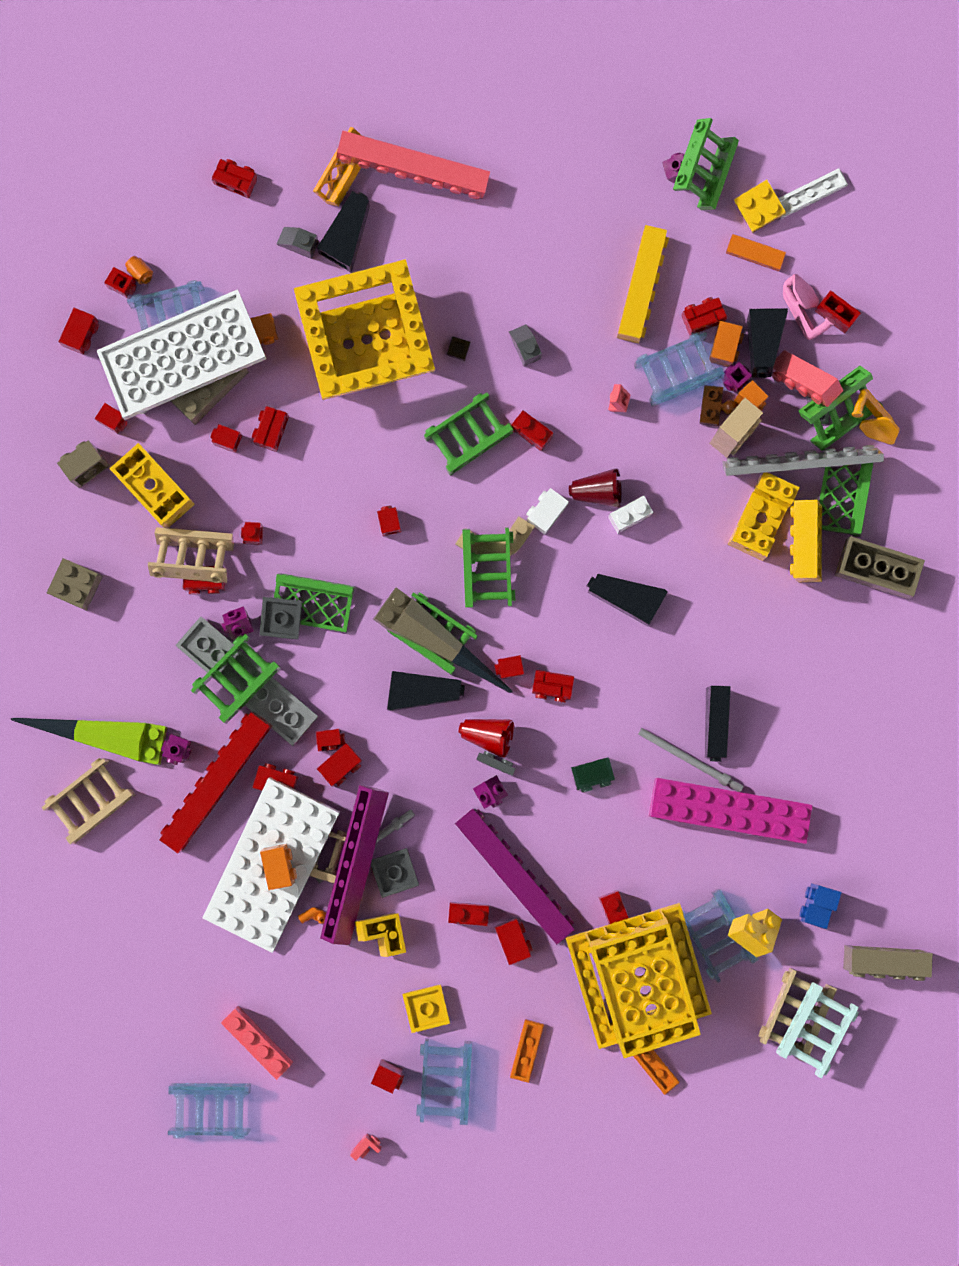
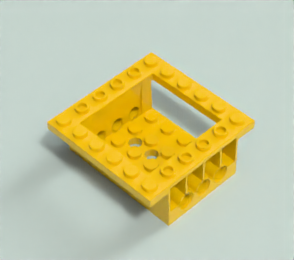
[293,259,435,400]
[566,903,712,1059]

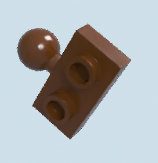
[699,385,738,426]

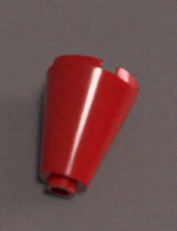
[458,719,514,758]

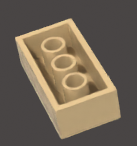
[709,398,763,458]

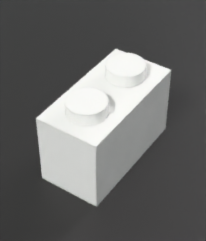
[526,488,569,535]
[608,496,653,534]

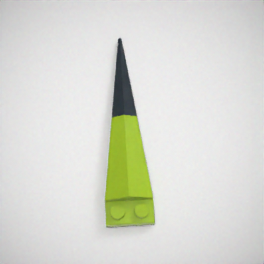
[11,718,168,765]

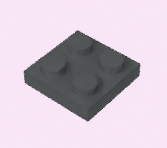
[259,597,303,639]
[476,751,516,776]
[371,848,419,898]

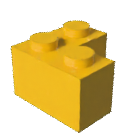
[728,909,782,957]
[355,913,406,957]

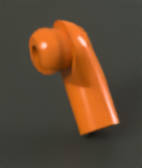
[298,907,326,924]

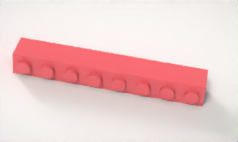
[336,130,490,199]

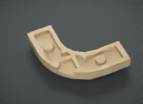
[455,516,535,556]

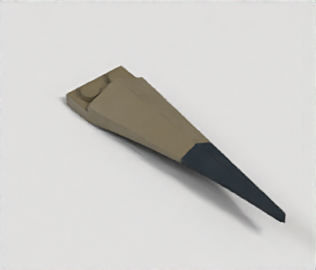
[373,587,513,693]

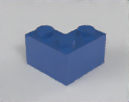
[799,883,842,929]

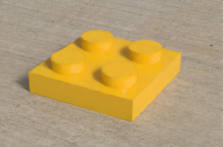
[734,180,786,233]
[402,984,450,1033]

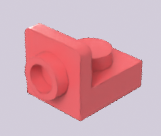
[608,384,631,412]
[350,1134,382,1161]

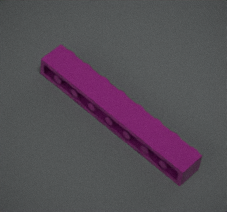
[320,785,389,945]
[455,808,575,945]

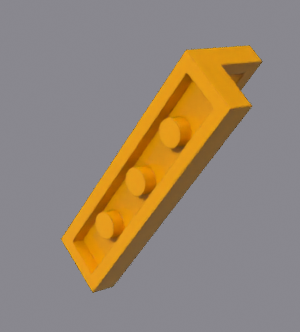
[313,127,362,207]

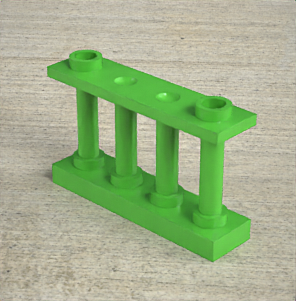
[673,118,739,210]
[798,366,883,451]
[424,392,513,476]
[462,527,515,607]
[387,592,478,675]
[190,634,281,724]

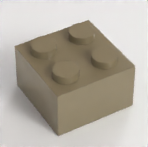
[57,440,110,488]
[47,558,103,611]

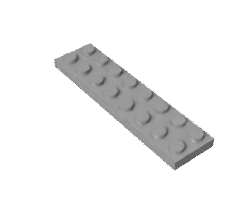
[722,445,884,476]
[175,616,318,746]

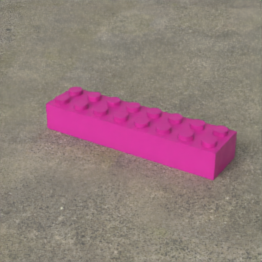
[649,778,812,844]

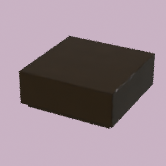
[447,336,471,361]

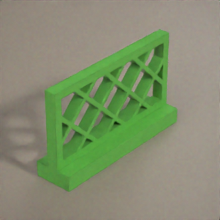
[819,463,873,537]
[274,573,355,632]

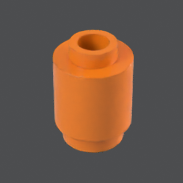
[125,256,153,284]

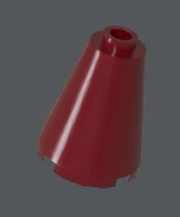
[569,468,622,507]

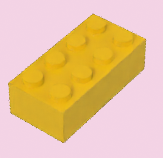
[790,500,822,582]

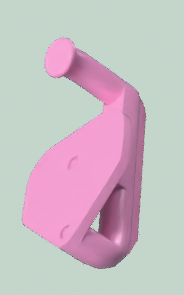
[783,273,835,340]

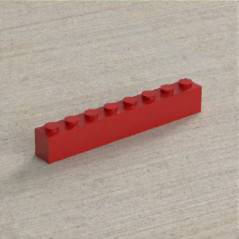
[159,712,273,854]

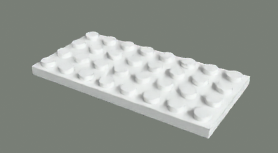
[97,289,267,420]
[202,777,340,953]

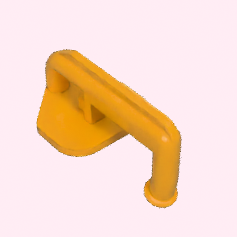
[852,389,900,445]

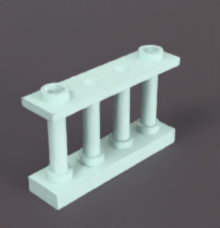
[776,982,859,1079]

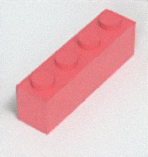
[771,350,843,407]
[221,1006,293,1080]

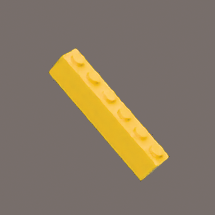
[617,225,669,344]

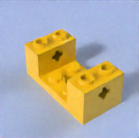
[109,443,195,528]
[727,472,800,561]

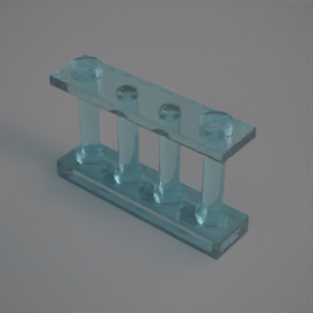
[127,280,205,331]
[634,332,724,407]
[682,889,759,983]
[416,1038,472,1125]
[168,1083,251,1139]

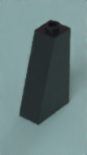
[317,191,370,272]
[747,308,788,378]
[587,574,668,627]
[387,671,465,711]
[705,686,731,762]

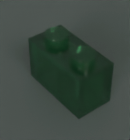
[570,757,615,793]

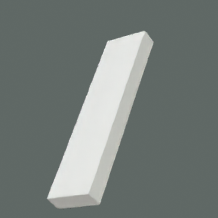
[778,168,848,219]

